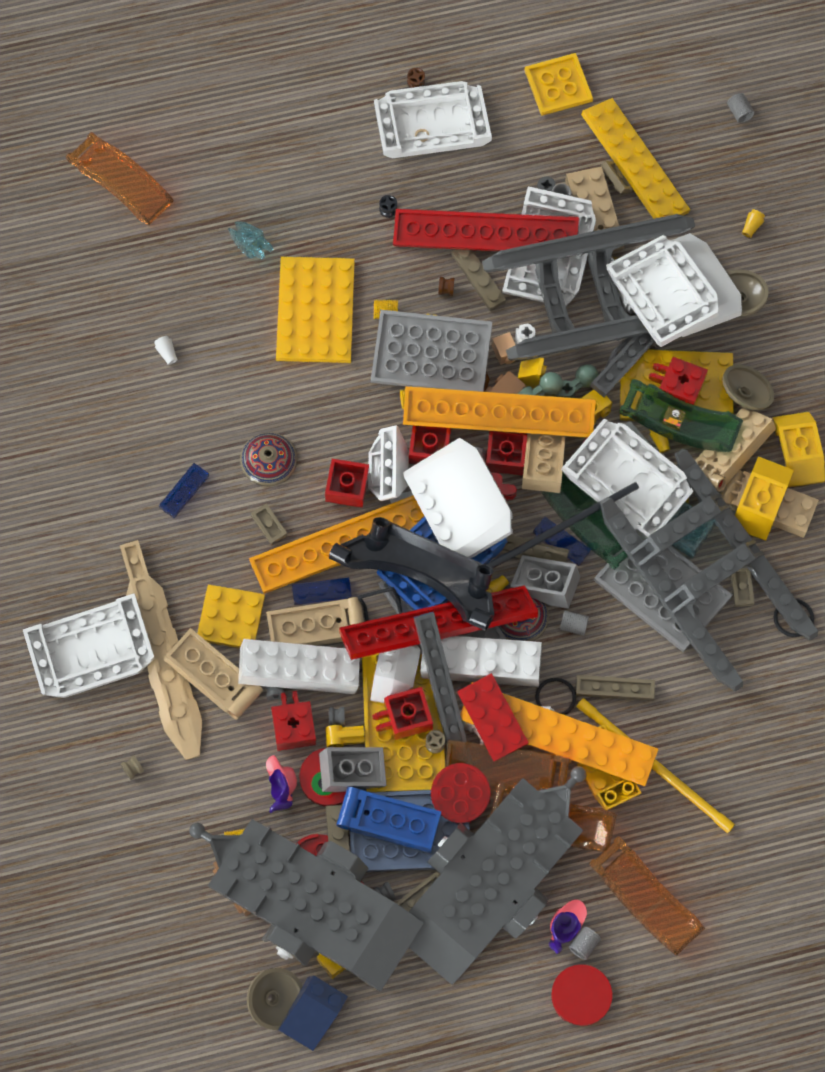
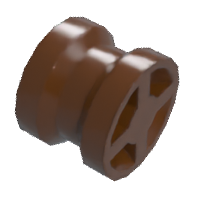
[407,68,425,88]
[438,277,455,296]

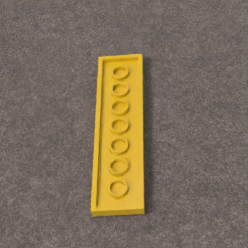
[581,98,690,219]

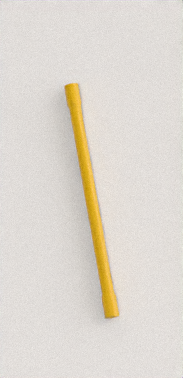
[576,698,735,833]

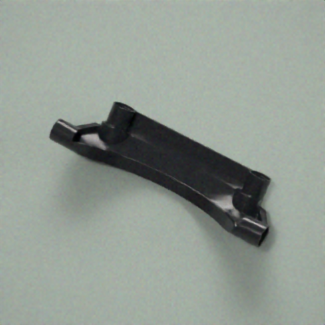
[329,517,494,631]

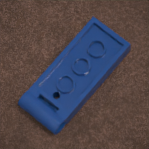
[336,787,441,853]

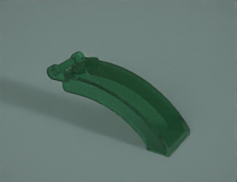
[619,379,743,452]
[540,465,628,570]

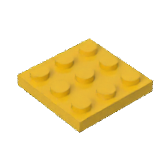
[524,53,593,116]
[197,584,265,648]

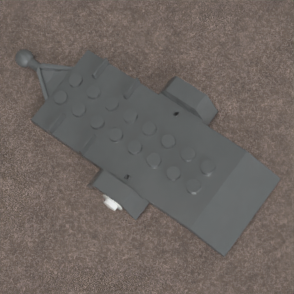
[409,766,587,985]
[189,819,424,991]

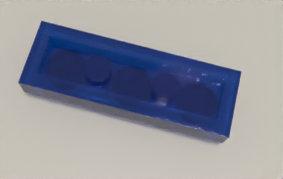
[159,463,209,519]
[533,517,591,566]
[292,577,352,605]

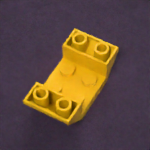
[772,412,825,488]
[735,456,794,541]
[576,725,641,811]

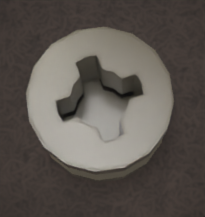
[425,730,445,753]
[120,755,144,780]

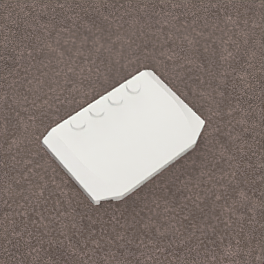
[374,81,492,158]
[502,186,596,307]
[670,233,742,337]
[606,235,719,347]
[561,419,693,540]
[403,438,513,558]
[23,594,155,698]

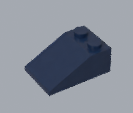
[278,975,348,1051]

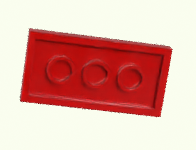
[457,673,529,762]

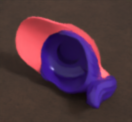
[266,755,297,813]
[549,900,587,954]

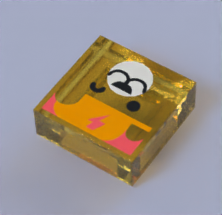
[661,406,686,431]

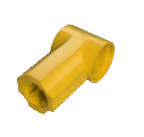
[325,725,365,747]

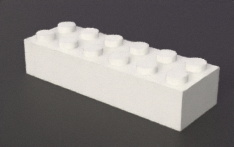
[420,636,542,687]
[238,639,360,694]

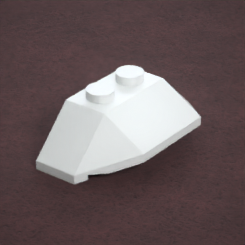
[368,425,409,501]
[370,645,421,703]

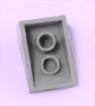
[510,555,580,609]
[319,747,386,792]

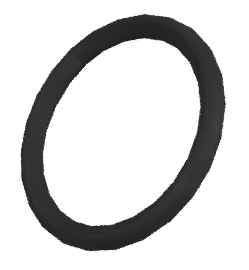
[773,598,814,637]
[535,677,577,715]

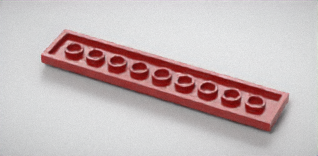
[393,209,580,251]
[339,585,538,660]

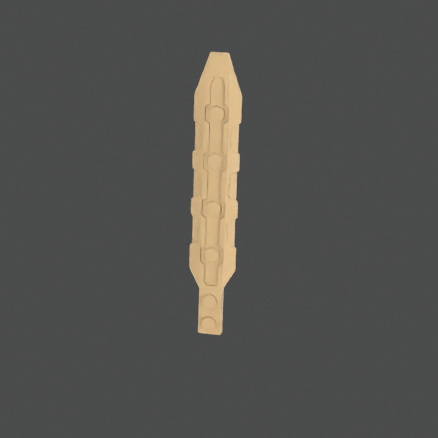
[120,540,202,760]

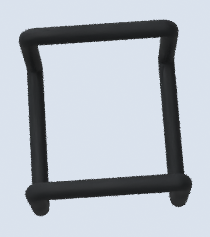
[358,587,403,622]

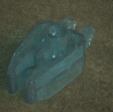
[228,221,273,260]

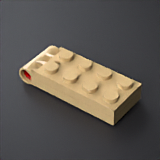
[565,166,624,251]
[695,407,776,492]
[522,433,566,493]
[721,470,819,538]
[266,597,364,646]
[164,628,263,720]

